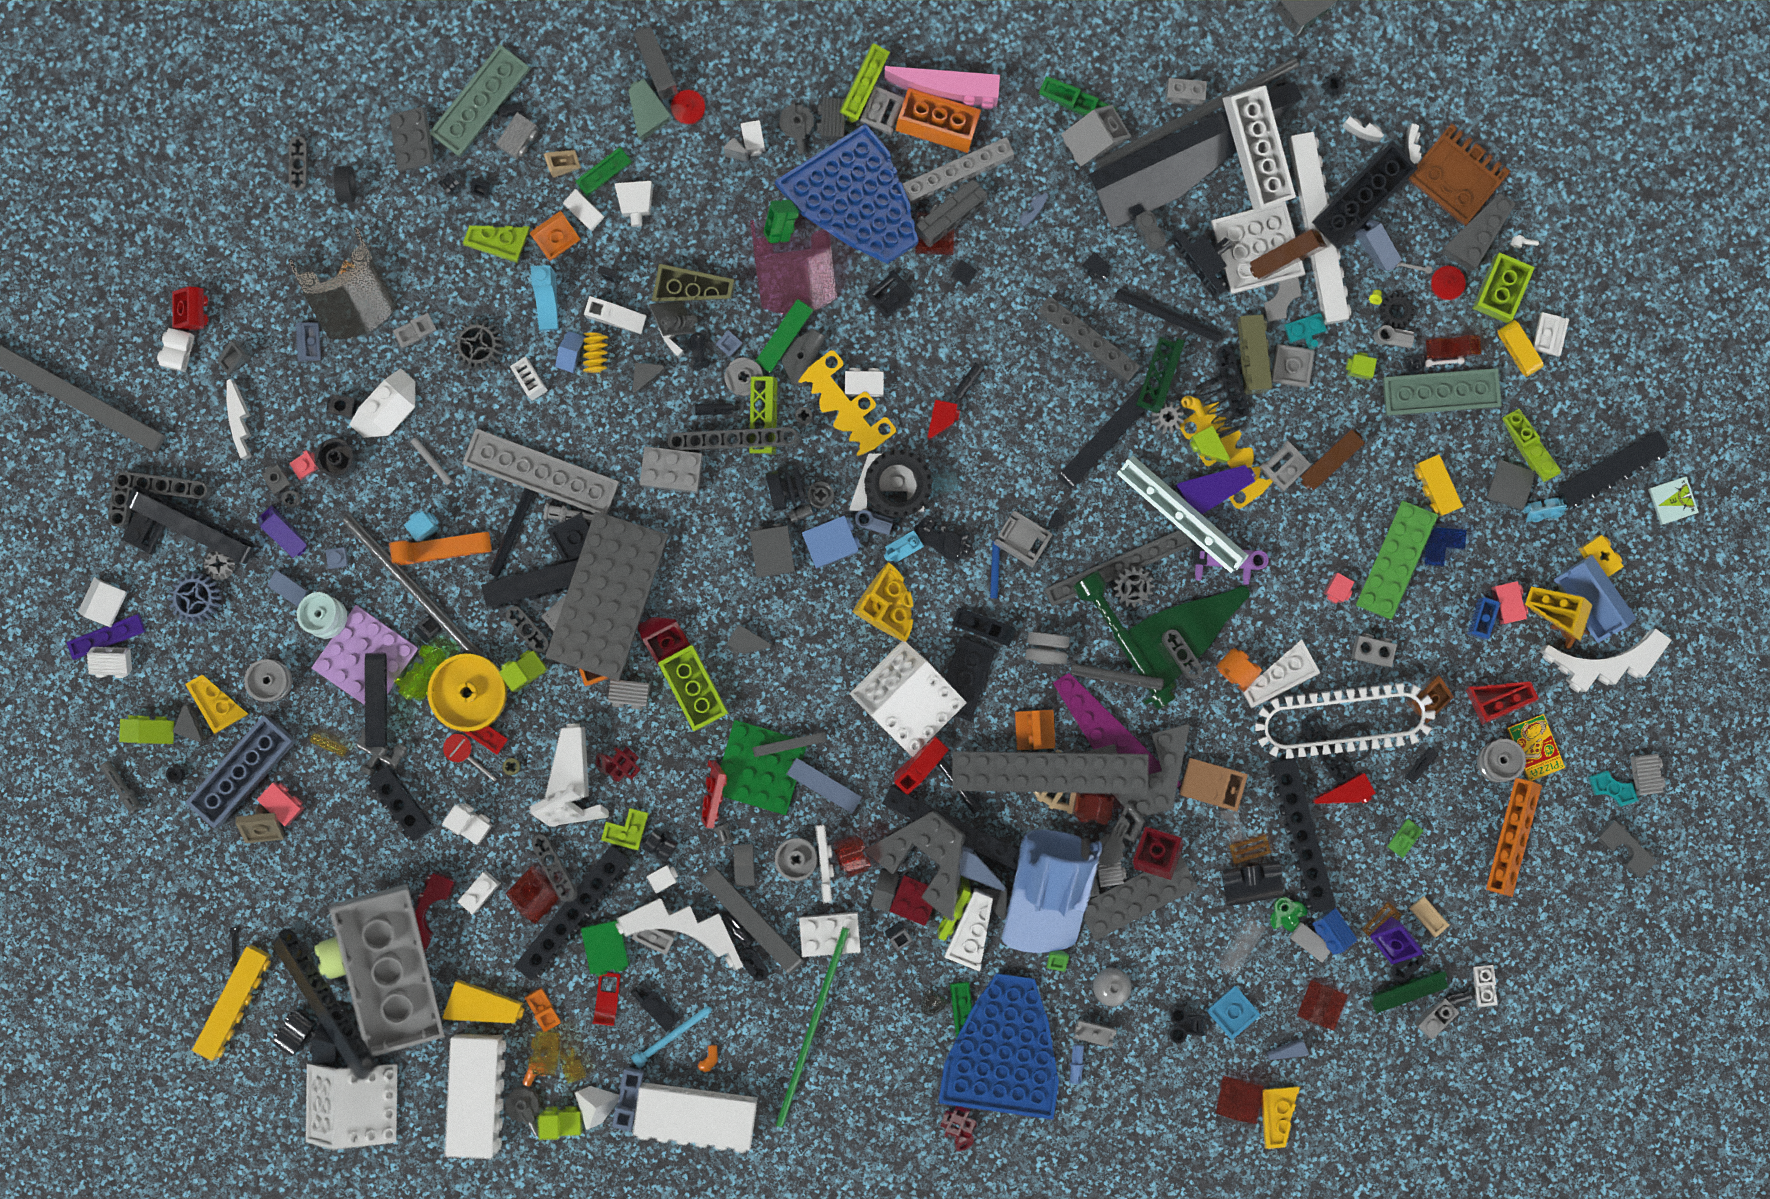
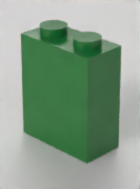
[581,920,630,976]

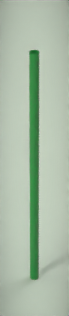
[776,927,850,1128]

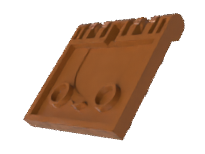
[1407,123,1511,226]

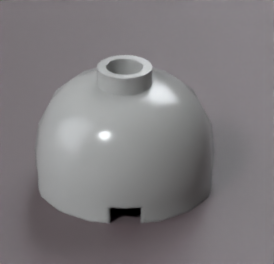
[1093,967,1132,1007]

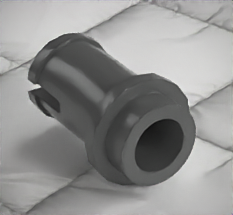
[788,504,814,523]

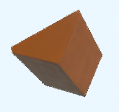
[1405,675,1454,724]

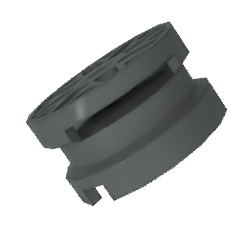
[807,482,834,510]

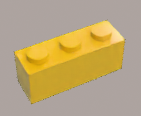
[1414,454,1463,517]

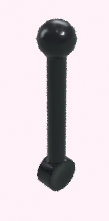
[229,927,238,968]

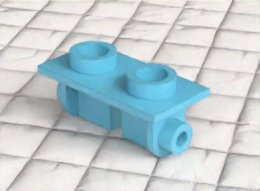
[1524,497,1567,522]
[884,530,924,563]

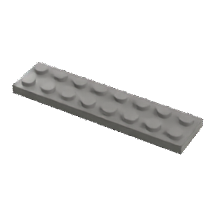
[462,429,620,515]

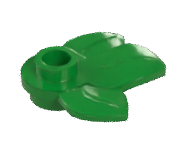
[1270,897,1307,932]

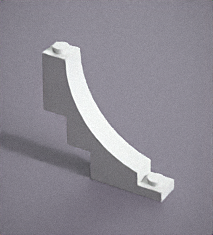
[615,898,743,970]

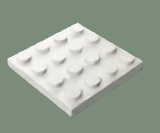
[1211,201,1305,295]

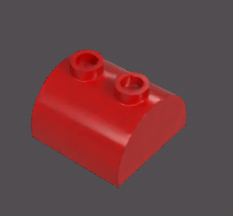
[172,286,208,330]

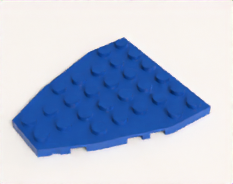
[775,124,918,264]
[938,973,1059,1120]

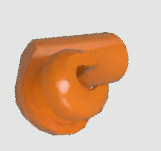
[698,1045,718,1072]

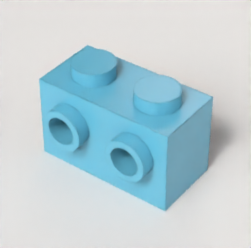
[404,511,440,542]

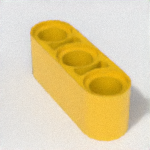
[1497,320,1544,377]

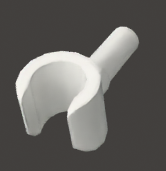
[1511,235,1539,248]

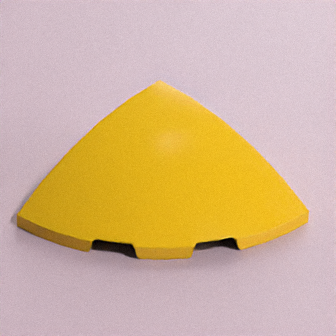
[852,562,913,642]

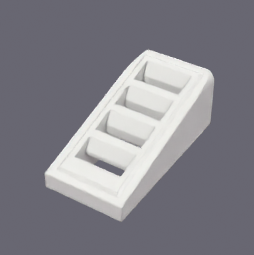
[510,356,547,400]

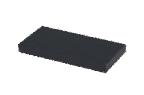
[945,636,996,722]

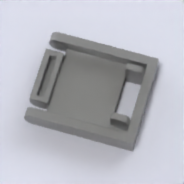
[994,511,1053,567]

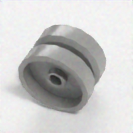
[1025,632,1070,665]
[244,659,293,702]
[1477,739,1526,783]
[775,837,818,881]

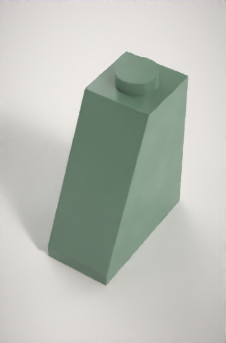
[628,79,672,142]

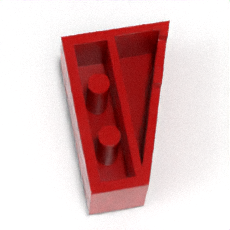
[1465,681,1539,725]

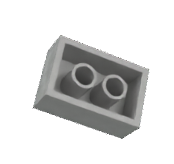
[640,446,703,494]

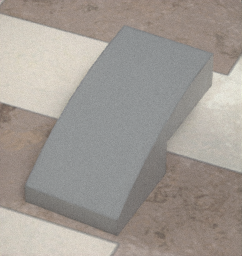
[393,313,436,349]
[1289,922,1331,962]

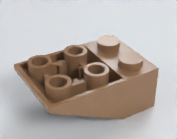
[1179,758,1248,812]

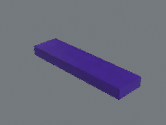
[66,614,146,660]

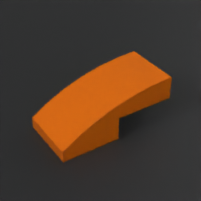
[525,986,561,1033]

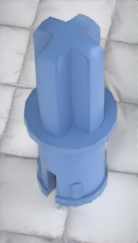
[1069,1044,1085,1084]

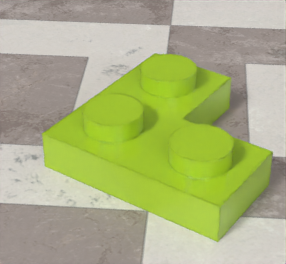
[601,808,649,850]

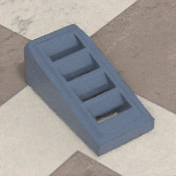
[1265,1039,1309,1060]

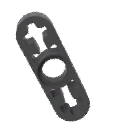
[289,136,308,193]
[506,606,549,653]
[1162,630,1203,679]

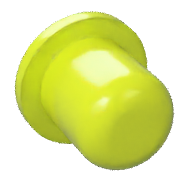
[1369,289,1382,305]

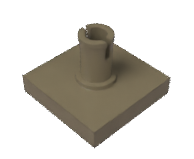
[236,805,284,843]

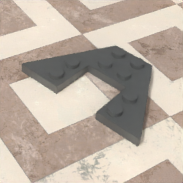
[1082,724,1190,817]
[864,811,965,921]

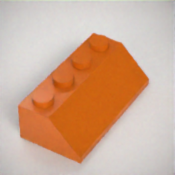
[895,88,981,153]

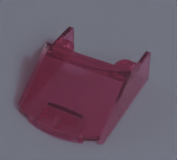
[750,220,837,315]

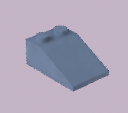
[959,845,1006,891]

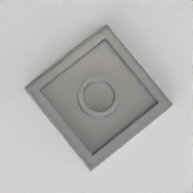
[1271,344,1315,388]

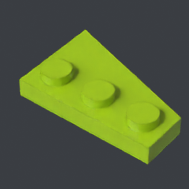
[463,226,530,263]
[937,875,972,941]

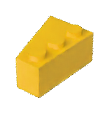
[1525,587,1592,641]

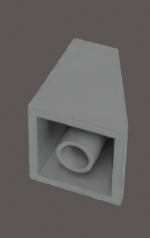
[1061,105,1131,167]

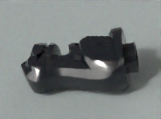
[914,515,973,563]

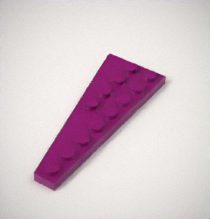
[1053,673,1181,787]

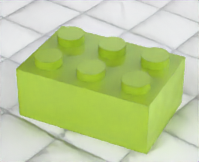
[1472,252,1535,323]

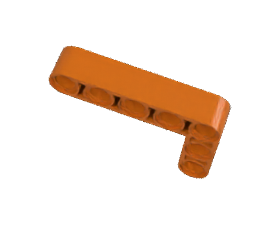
[389,532,492,565]

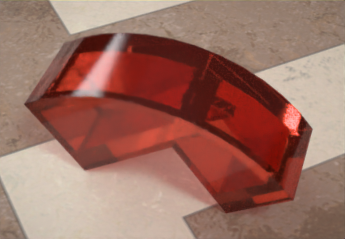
[1426,335,1482,359]

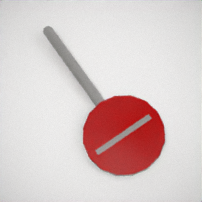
[443,734,496,781]

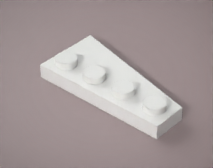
[1242,639,1320,709]
[944,889,993,971]

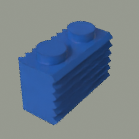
[1467,597,1500,640]
[1313,908,1358,955]

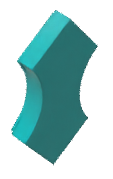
[1588,771,1639,807]

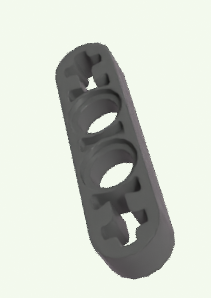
[753,732,828,757]
[532,835,577,902]

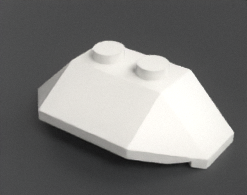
[349,368,415,438]

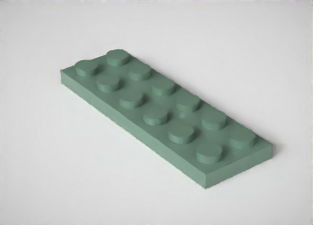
[430,44,530,158]
[1382,368,1502,416]

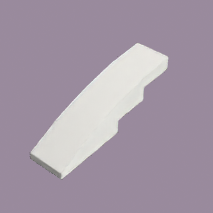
[226,379,252,460]

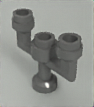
[355,727,409,776]

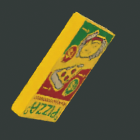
[1507,714,1565,781]

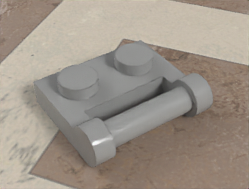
[860,86,905,135]
[1259,441,1311,492]

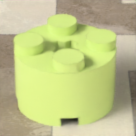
[315,937,346,979]

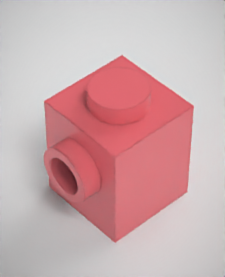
[1323,573,1354,604]

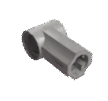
[1373,325,1414,349]

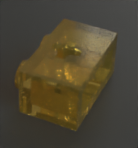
[528,1031,561,1076]

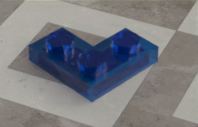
[1424,527,1467,567]

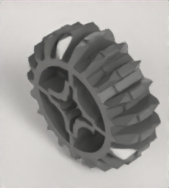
[451,319,504,371]

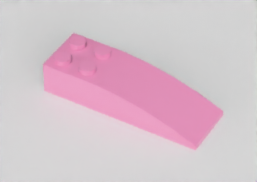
[885,66,1000,109]

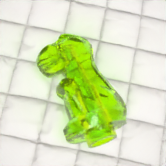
[394,644,447,702]

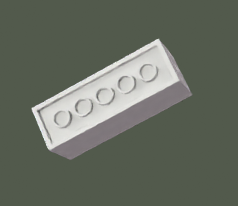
[445,1033,506,1158]
[633,1082,758,1153]

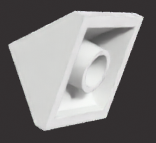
[78,577,127,627]

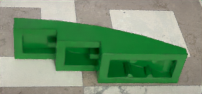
[1039,76,1117,117]

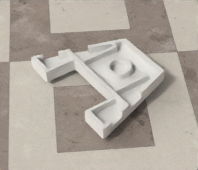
[850,454,924,512]
[530,785,609,827]
[816,825,834,903]

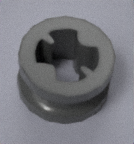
[282,490,301,508]

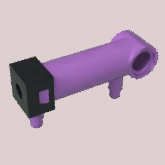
[1191,545,1269,585]

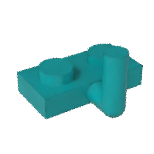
[1284,313,1327,350]

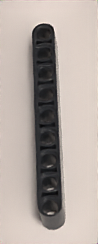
[273,928,377,1080]

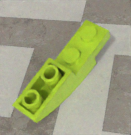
[1503,409,1561,482]

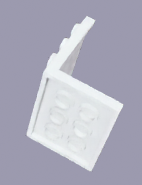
[849,641,967,757]
[306,1063,397,1150]

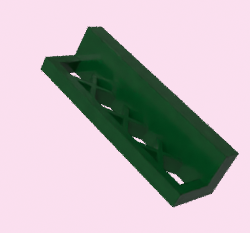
[1136,337,1185,414]
[1368,969,1449,1014]

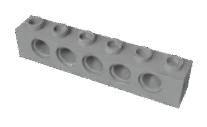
[902,137,1014,205]

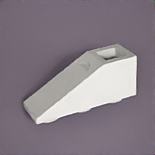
[584,296,647,334]

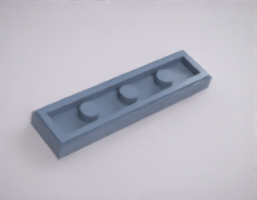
[786,758,862,813]

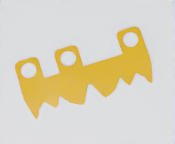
[798,350,896,456]
[1179,402,1273,509]

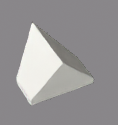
[575,1086,620,1130]

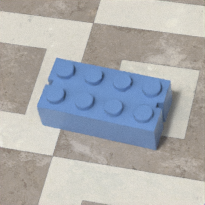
[1554,555,1636,643]

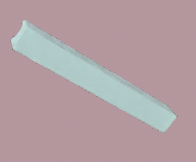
[1117,456,1249,573]

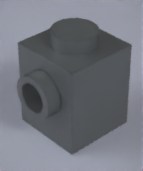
[262,464,294,496]

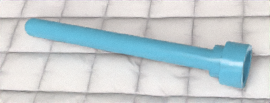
[631,1006,712,1069]

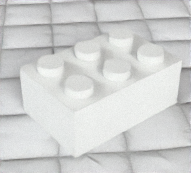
[799,912,860,957]

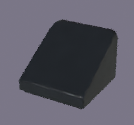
[951,260,977,287]
[414,614,443,643]
[885,922,913,951]

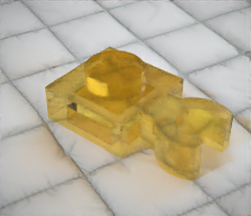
[560,1047,587,1084]

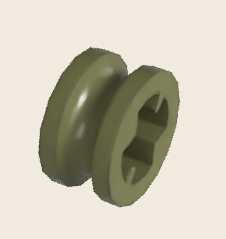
[502,758,521,775]

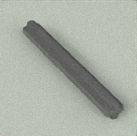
[1071,664,1164,690]

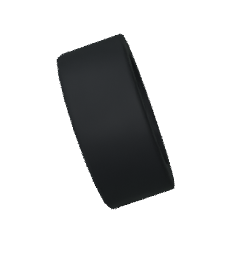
[334,166,356,203]

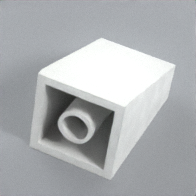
[545,723,589,799]

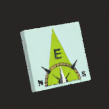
[1648,477,1699,525]

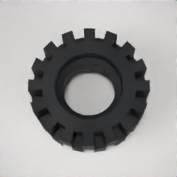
[1378,293,1416,329]

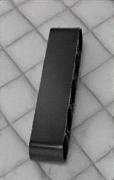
[365,652,388,747]

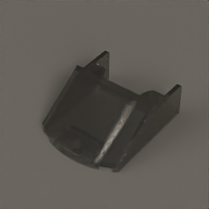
[288,227,399,340]

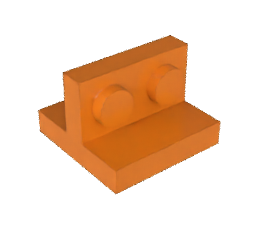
[530,211,581,261]
[1015,710,1055,750]

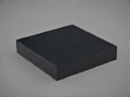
[547,512,590,563]

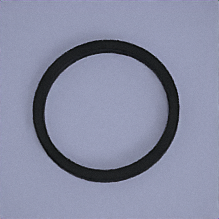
[1334,724,1372,762]

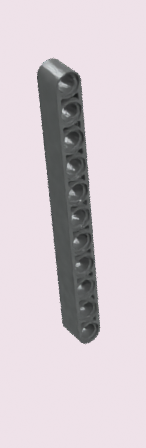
[0,345,167,453]

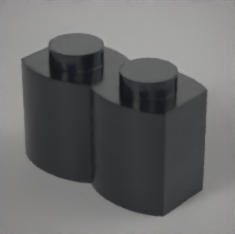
[273,1010,317,1057]

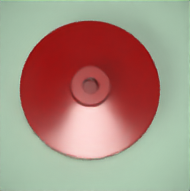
[671,90,706,125]
[1430,266,1466,300]

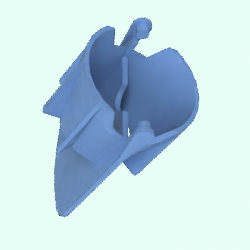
[1002,829,1102,953]

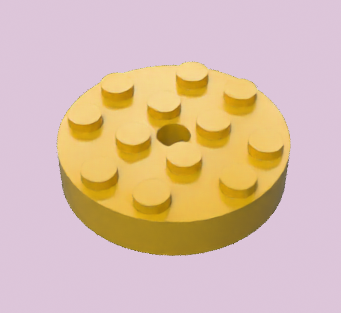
[428,654,507,731]

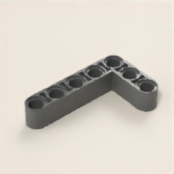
[108,472,212,528]

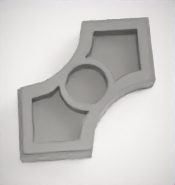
[1264,277,1302,322]

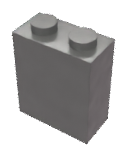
[750,523,795,578]

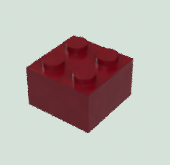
[1133,826,1184,880]
[889,874,933,926]

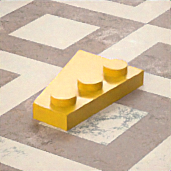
[1260,1086,1300,1149]

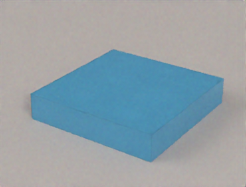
[1206,985,1260,1040]

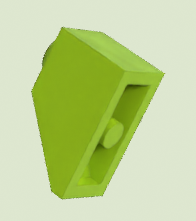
[1189,425,1230,463]

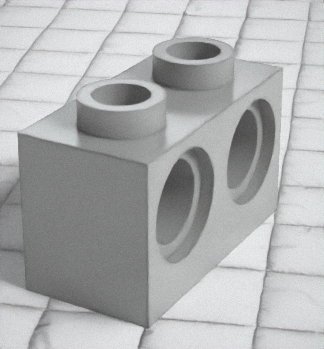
[1165,78,1207,106]
[1351,633,1397,667]

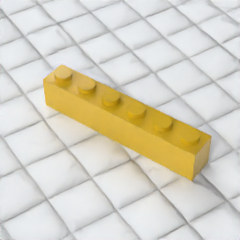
[192,945,271,1061]

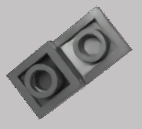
[734,844,755,887]

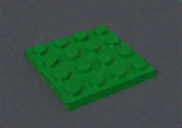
[720,720,807,815]

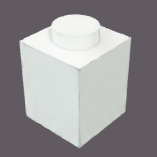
[647,864,678,893]

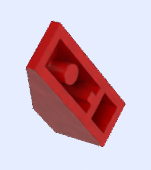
[1311,773,1376,804]

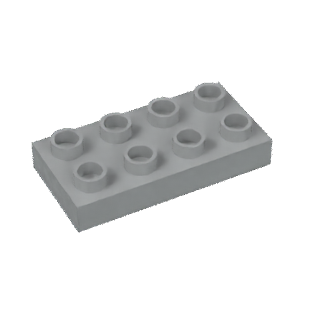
[330,884,445,1056]

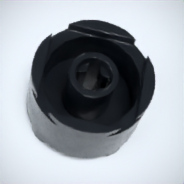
[315,438,358,478]

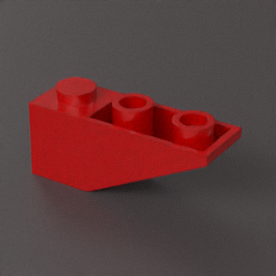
[894,736,949,795]

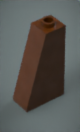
[1250,229,1328,280]
[1301,426,1366,491]

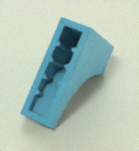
[531,265,559,331]

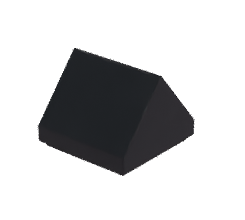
[470,178,494,199]
[1047,509,1066,529]

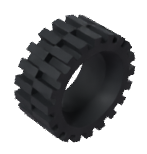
[864,449,933,518]

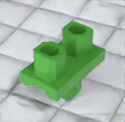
[1387,819,1424,858]

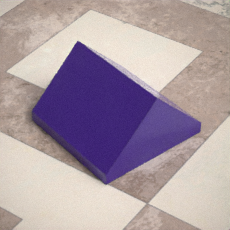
[1370,917,1424,964]

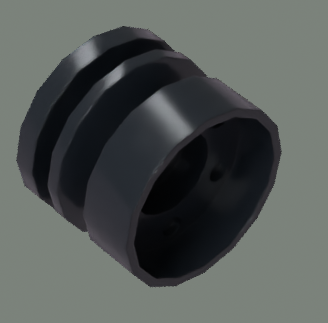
[765,465,806,511]

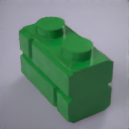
[763,199,799,243]

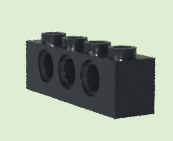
[367,766,435,842]

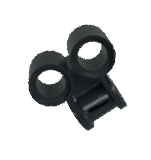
[1167,1005,1206,1044]

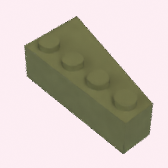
[652,264,736,302]
[1238,315,1272,395]

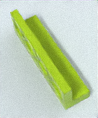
[839,43,890,123]
[749,376,778,455]

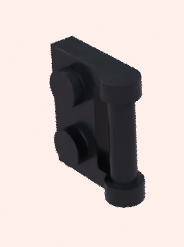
[864,269,915,320]
[121,512,165,555]

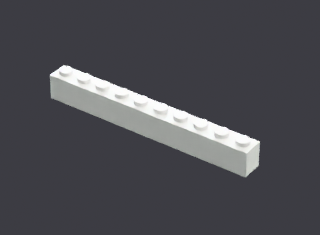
[1288,132,1351,325]

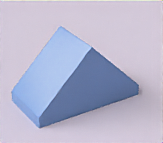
[555,331,586,373]

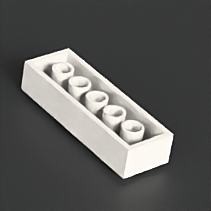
[1222,85,1296,209]

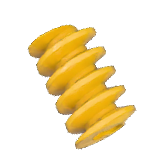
[583,333,608,373]

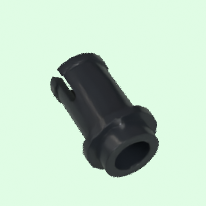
[499,101,524,119]
[1445,988,1472,1007]

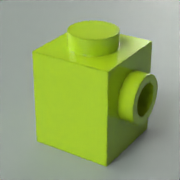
[1346,352,1377,380]

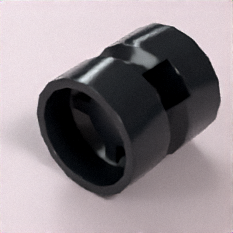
[642,828,679,863]

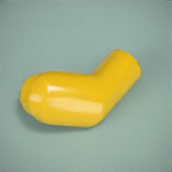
[1181,396,1207,419]

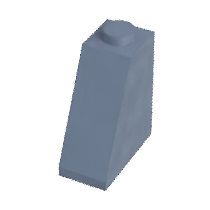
[1354,219,1402,271]

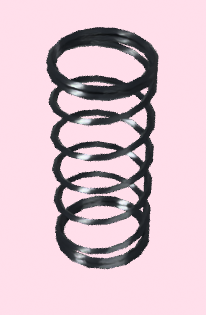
[1195,377,1241,439]

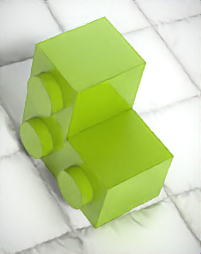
[499,650,549,692]
[119,715,175,744]
[538,1106,583,1140]

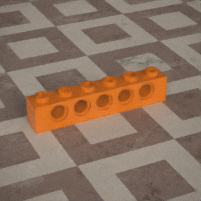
[1486,778,1542,897]

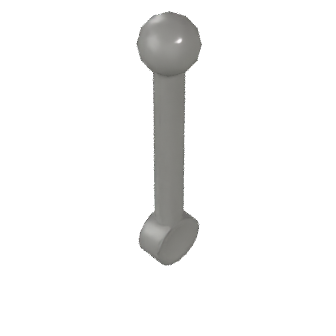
[1396,262,1432,274]

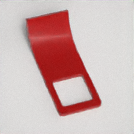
[593,972,621,1026]

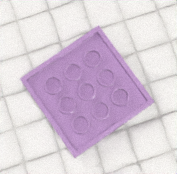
[312,605,419,705]

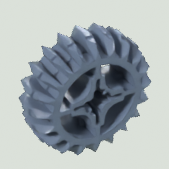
[168,572,222,624]

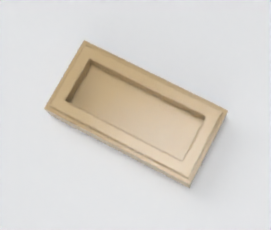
[1409,896,1450,938]

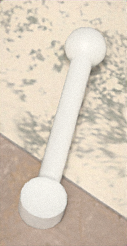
[1425,357,1465,368]

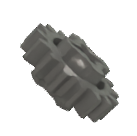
[1112,565,1155,607]

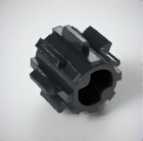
[1320,73,1345,99]

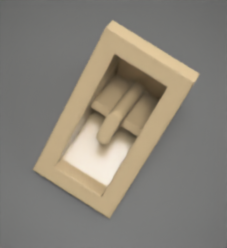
[544,150,581,178]

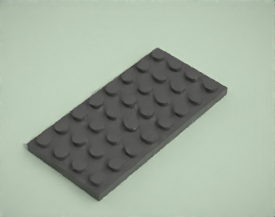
[545,511,669,682]

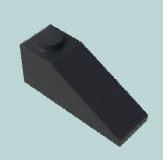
[952,607,1016,647]

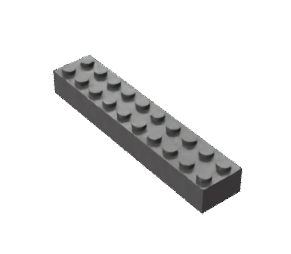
[952,751,1148,794]

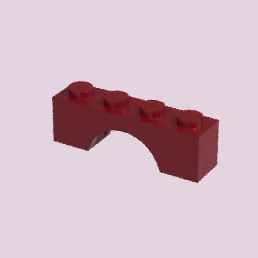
[414,872,457,953]

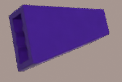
[1175,465,1256,515]

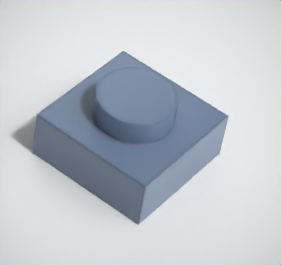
[716,330,743,358]
[326,547,349,569]

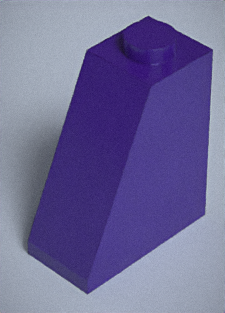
[258,505,307,558]

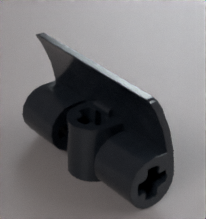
[1221,860,1284,906]

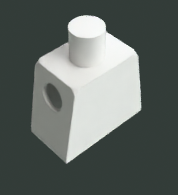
[615,181,653,227]

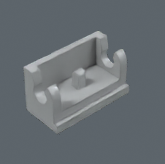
[1073,1019,1117,1047]

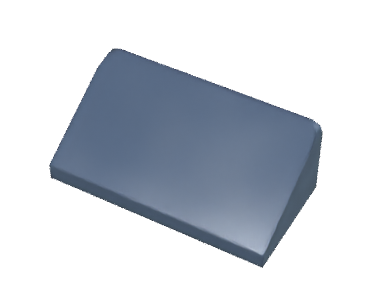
[296,322,321,362]
[268,570,310,607]

